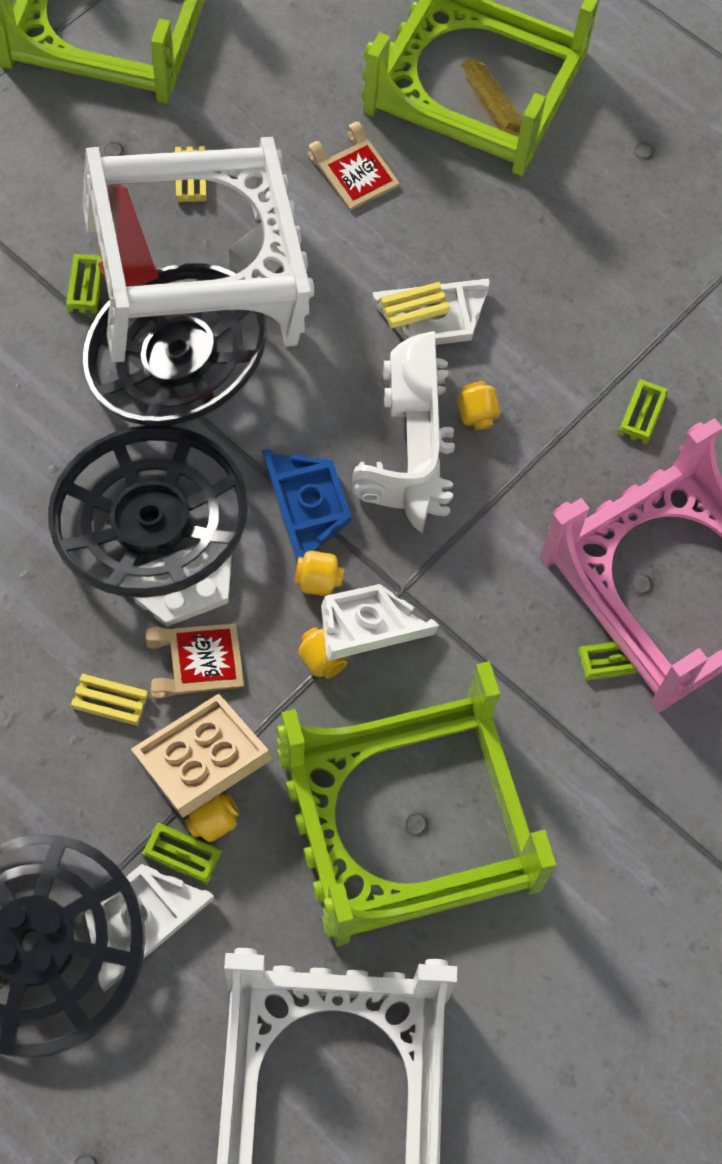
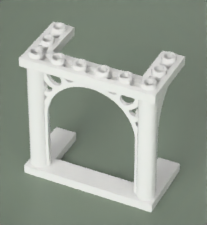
[83,137,314,362]
[217,948,457,1164]

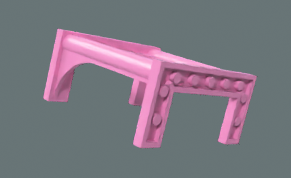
[540,418,722,713]

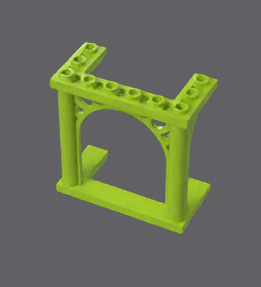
[0,0,206,104]
[361,0,600,176]
[276,661,557,947]

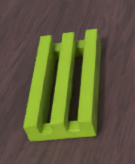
[66,254,103,314]
[618,379,669,445]
[578,642,638,681]
[142,822,223,885]

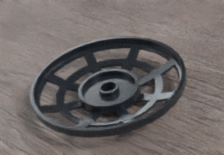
[83,263,267,426]
[48,425,248,598]
[0,834,146,1058]

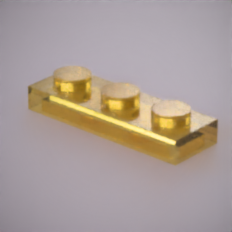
[461,57,522,133]

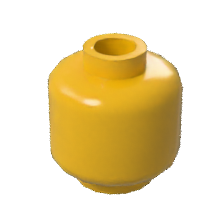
[456,381,501,431]
[294,551,344,597]
[298,627,348,679]
[185,791,240,842]

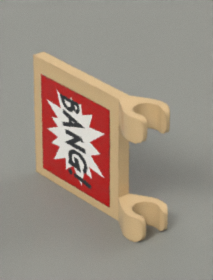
[308,122,400,212]
[145,624,244,699]

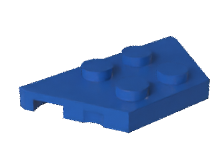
[262,449,351,564]

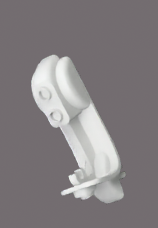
[351,331,455,533]

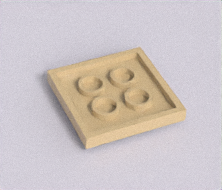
[131,694,273,818]

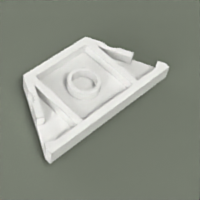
[372,278,490,345]
[120,531,232,627]
[321,584,439,660]
[85,864,214,992]

